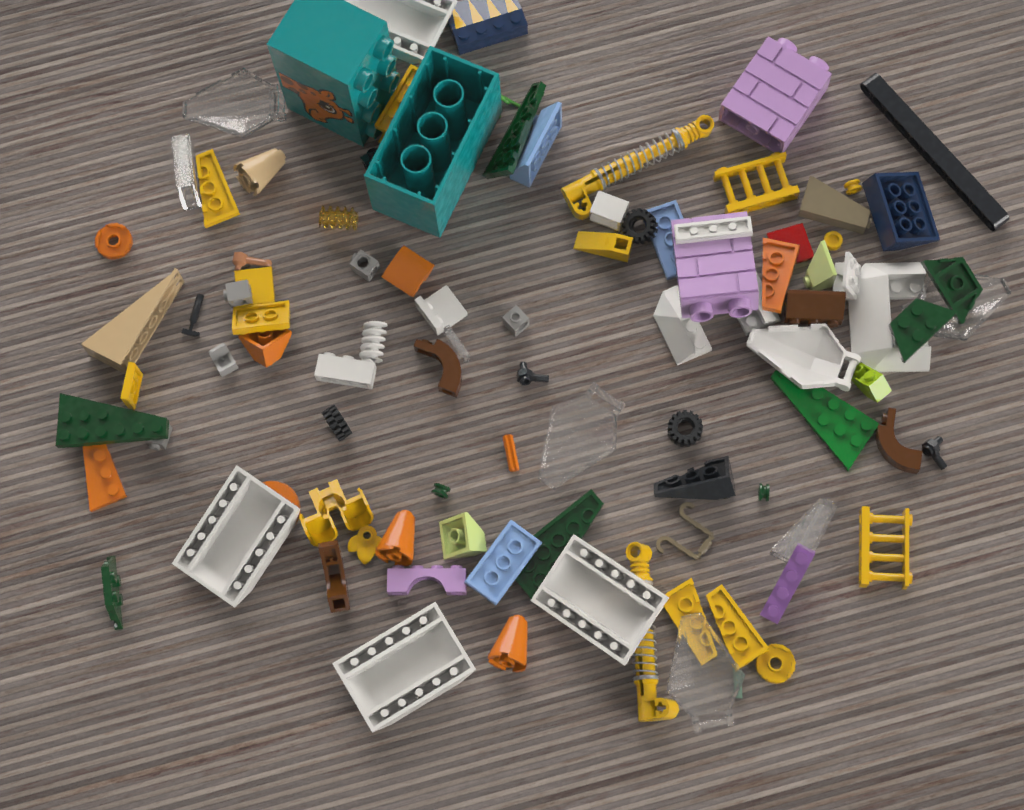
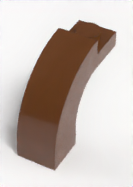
[414,339,462,398]
[875,408,922,474]
[318,540,350,613]

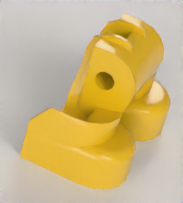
[299,479,374,547]

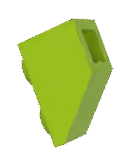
[851,362,892,403]

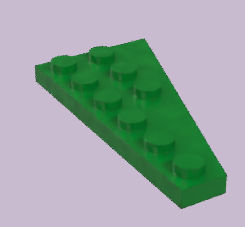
[770,370,879,472]

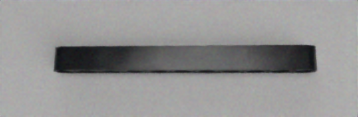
[860,73,1010,231]

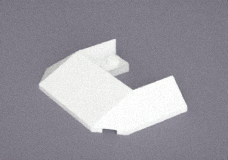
[848,262,931,372]
[653,271,781,365]

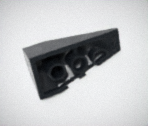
[654,456,736,500]

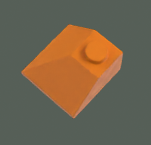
[238,329,292,368]

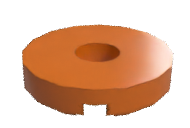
[95,223,133,260]

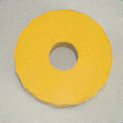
[755,644,796,684]

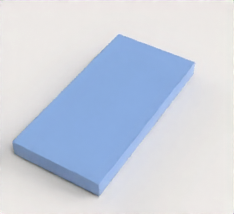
[643,200,684,280]
[464,520,542,606]

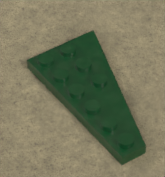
[482,81,546,179]
[55,393,169,448]
[515,489,604,608]

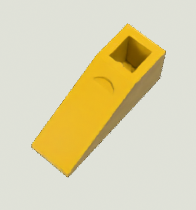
[573,231,633,263]

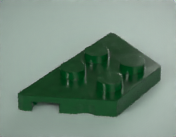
[921,257,983,325]
[889,298,957,363]
[101,556,123,630]

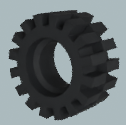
[622,208,658,245]
[321,405,353,442]
[668,410,703,447]

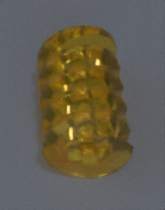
[319,205,359,230]

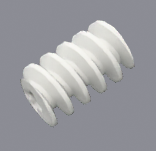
[359,321,388,363]

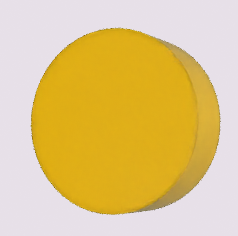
[823,231,843,251]

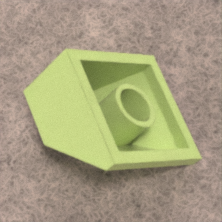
[803,240,837,291]
[439,512,487,560]

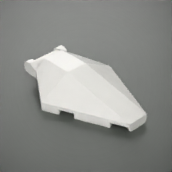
[746,323,861,391]

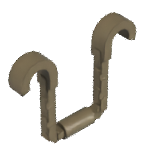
[656,502,714,560]

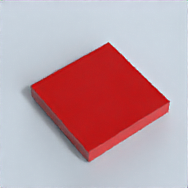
[766,223,814,264]

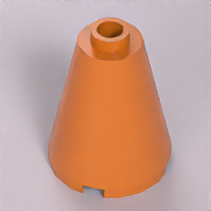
[375,510,415,566]
[488,615,528,672]

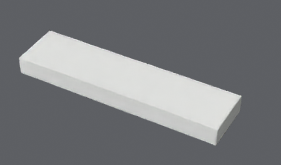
[674,216,753,244]

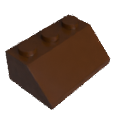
[784,290,846,328]

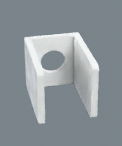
[590,191,629,232]

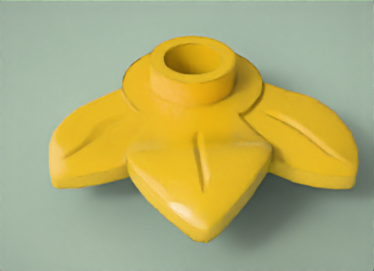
[348,525,382,564]

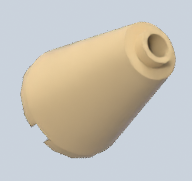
[233,148,286,196]

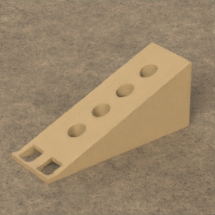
[81,268,184,374]

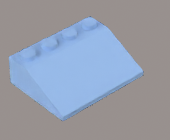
[510,102,562,188]

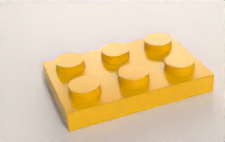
[232,300,290,335]

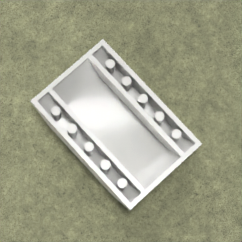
[344,0,458,64]
[172,465,300,607]
[530,534,669,665]
[332,602,476,733]

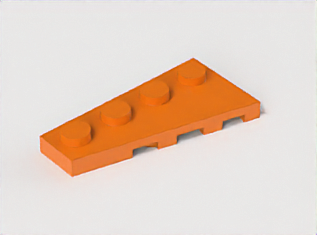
[762,238,800,314]
[83,444,127,512]

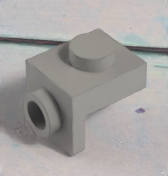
[208,343,238,377]

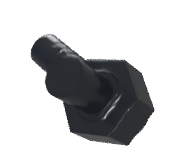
[516,362,549,386]
[922,436,947,470]

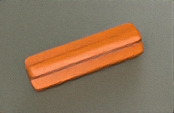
[503,434,519,472]

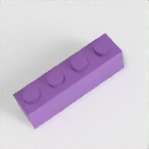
[760,543,816,624]

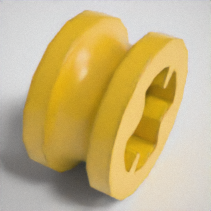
[844,179,863,195]

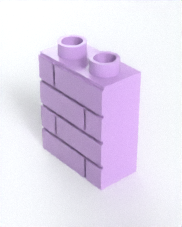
[718,36,832,153]
[671,211,759,322]

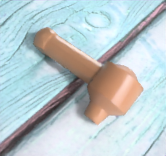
[232,252,272,270]

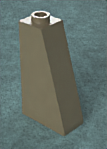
[798,176,872,234]

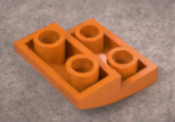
[381,245,435,297]

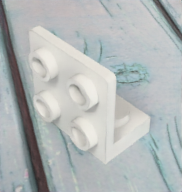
[833,252,861,300]
[415,285,468,336]

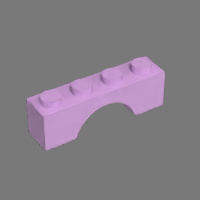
[387,565,467,595]

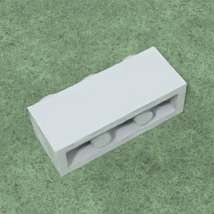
[314,352,377,389]

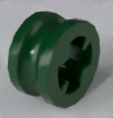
[431,483,451,499]
[758,483,770,501]

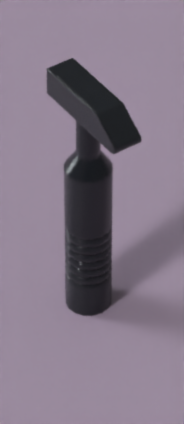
[181,294,204,337]

